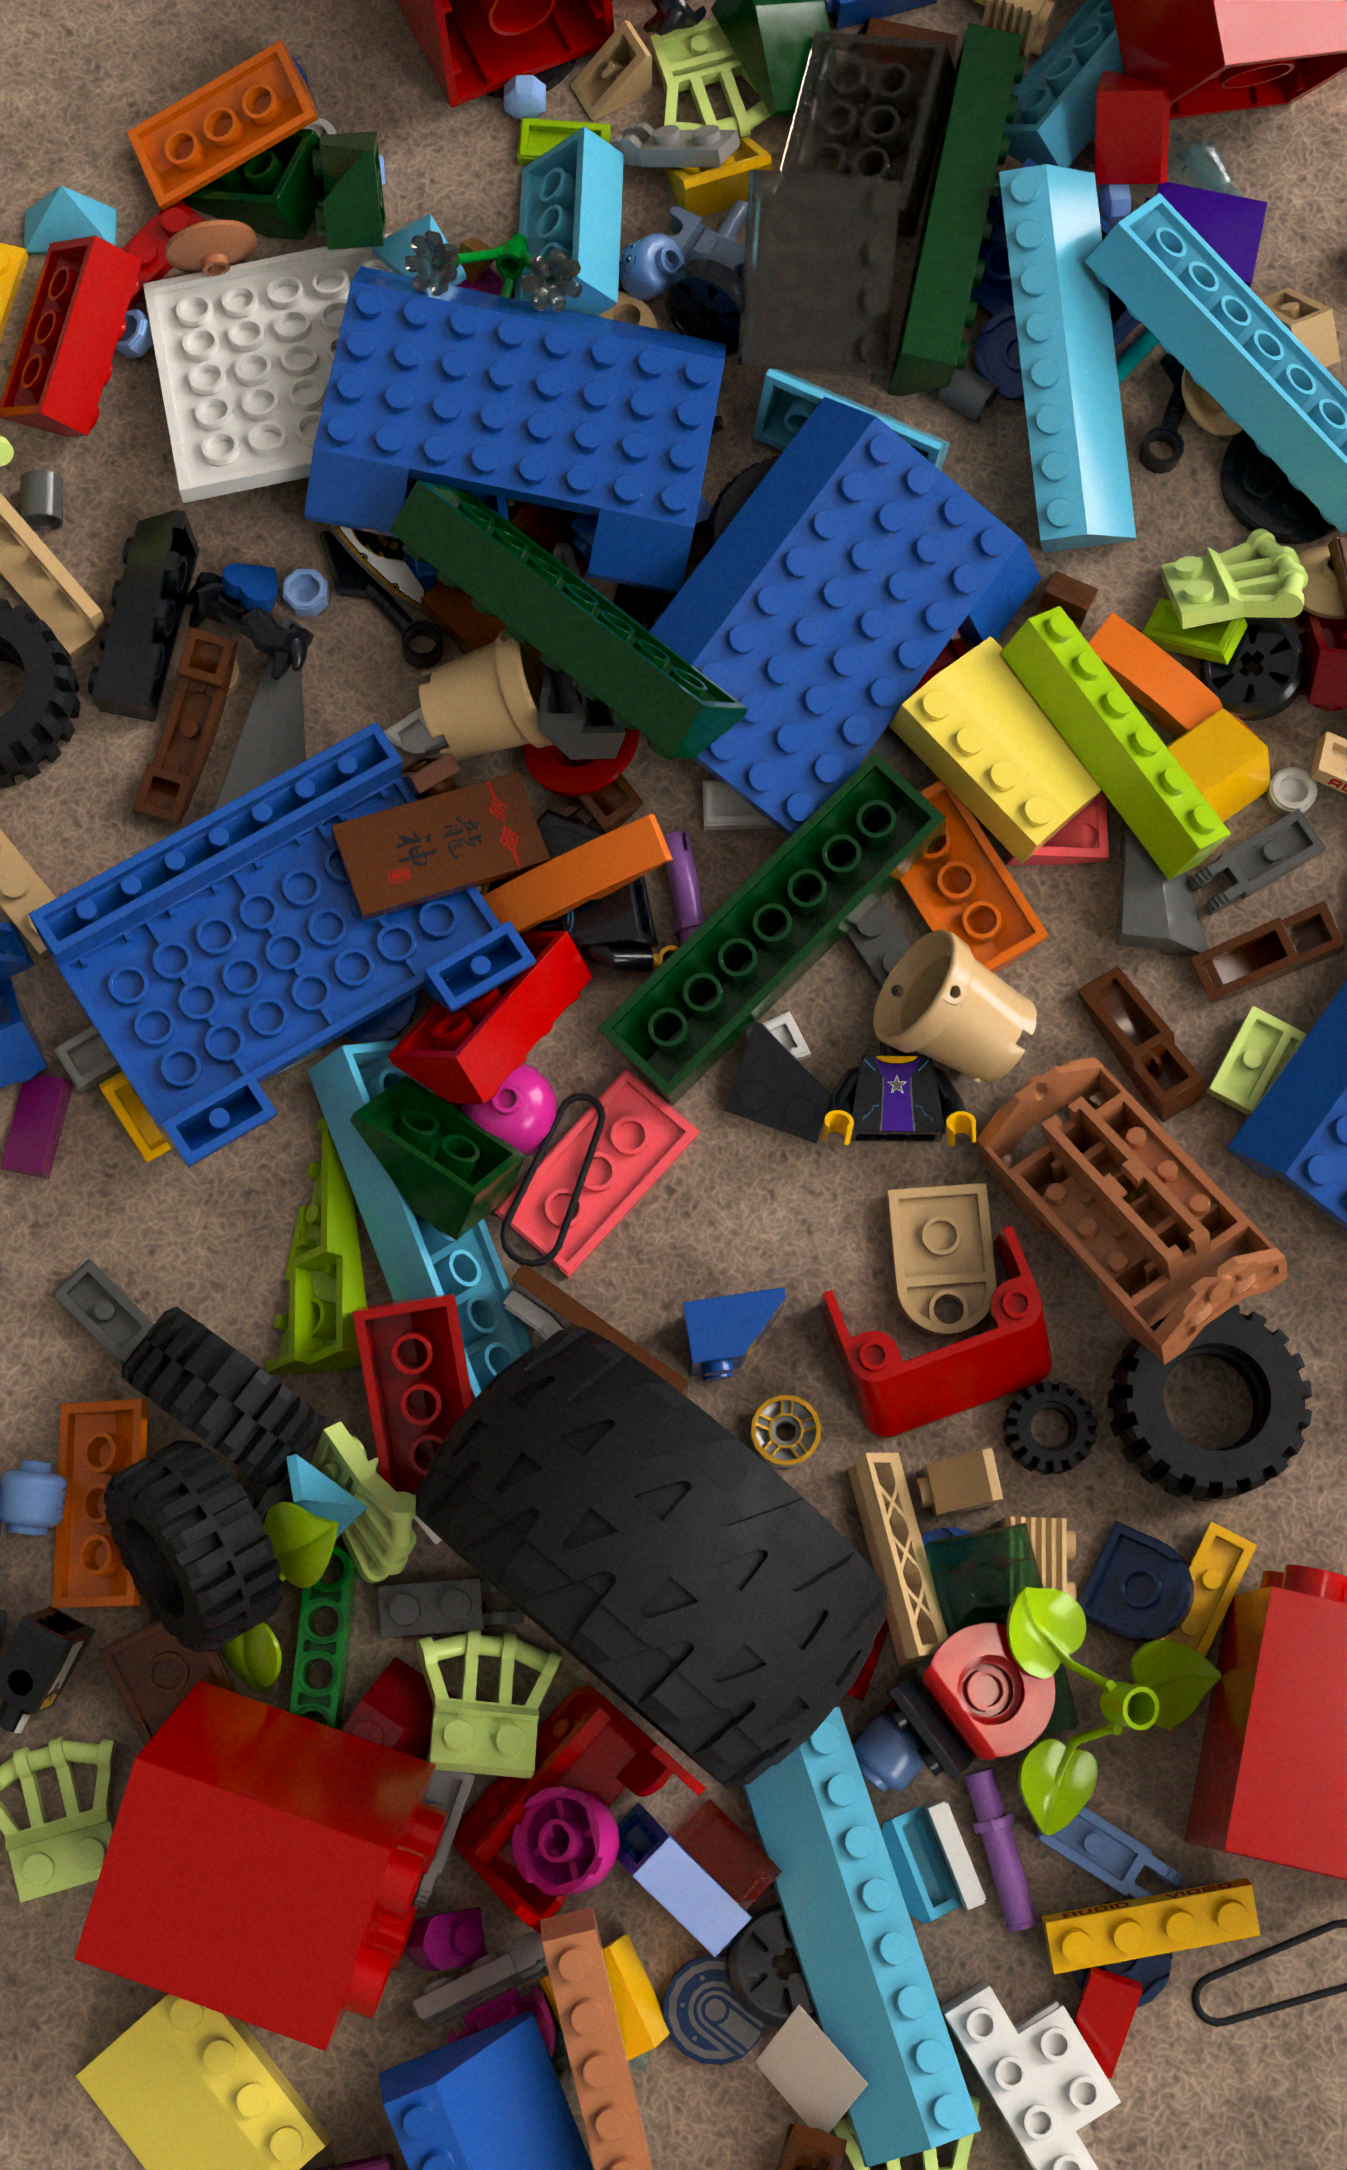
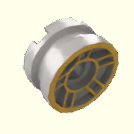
[750,1395,821,1469]

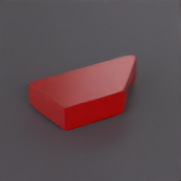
[1074,1967,1143,2079]

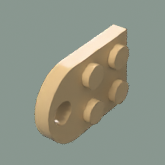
[886,1183,996,1337]

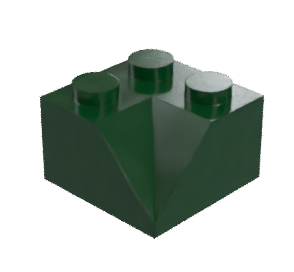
[312,131,386,250]

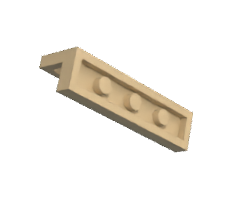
[0,493,106,661]
[847,1453,948,1667]

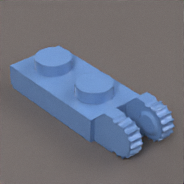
[1034,1806,1184,1899]

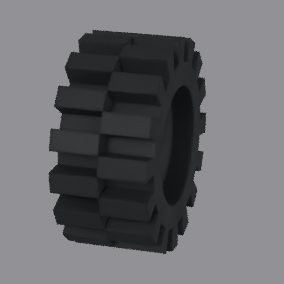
[1002,1381,1098,1475]

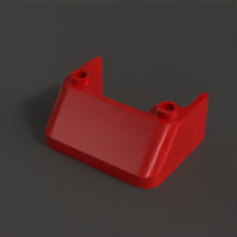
[819,1225,1052,1438]
[453,1686,706,1935]

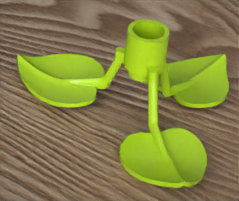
[221,1502,339,1693]
[1006,1587,1222,1836]

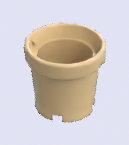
[419,630,555,762]
[873,929,1037,1084]

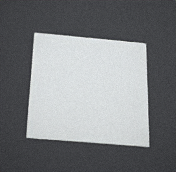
[756,2004,868,2134]

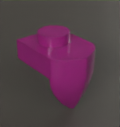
[404,1907,487,1971]

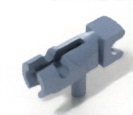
[654,199,781,308]

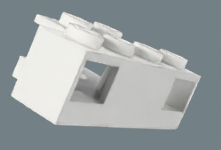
[940,1981,1121,2170]

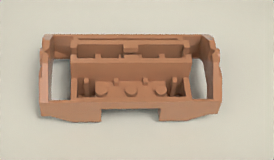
[976,1057,1288,1365]

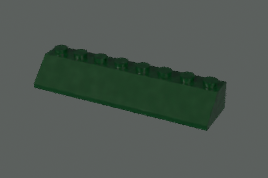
[888,23,1027,397]
[389,480,749,760]
[598,752,946,1106]

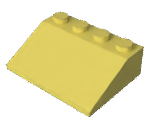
[889,636,1103,864]
[75,1994,332,2170]

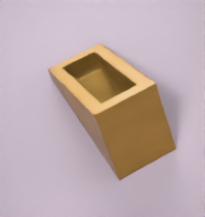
[456,237,494,284]

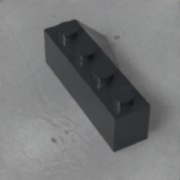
[88,510,200,722]

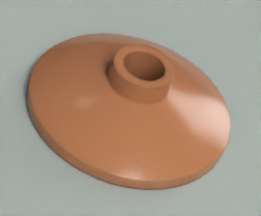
[165,220,257,276]

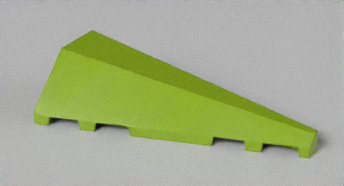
[265,1117,367,1375]

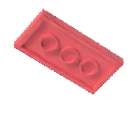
[495,1068,700,1279]

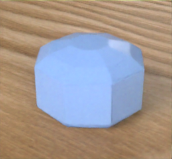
[504,75,546,121]
[1098,184,1131,225]
[115,309,153,358]
[283,569,329,617]

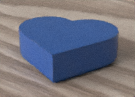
[220,563,278,613]

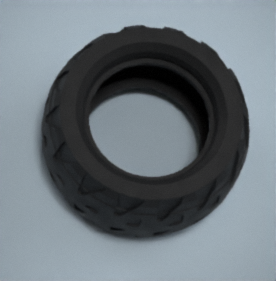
[415,1327,888,1789]

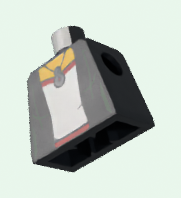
[0,1606,96,1734]

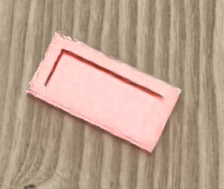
[674,1799,782,1911]

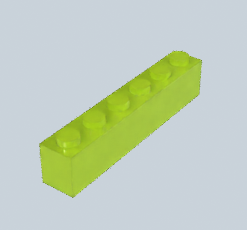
[1000,606,1231,880]

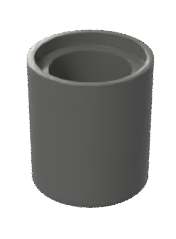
[937,366,999,423]
[20,470,63,531]

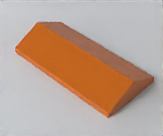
[127,40,318,211]
[899,780,1049,973]
[52,1398,148,1608]

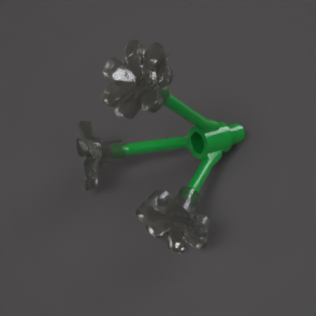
[405,231,582,312]

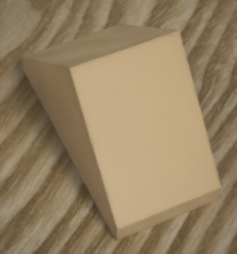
[570,20,652,121]

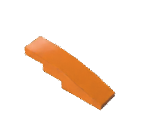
[1088,612,1259,739]
[482,814,673,934]

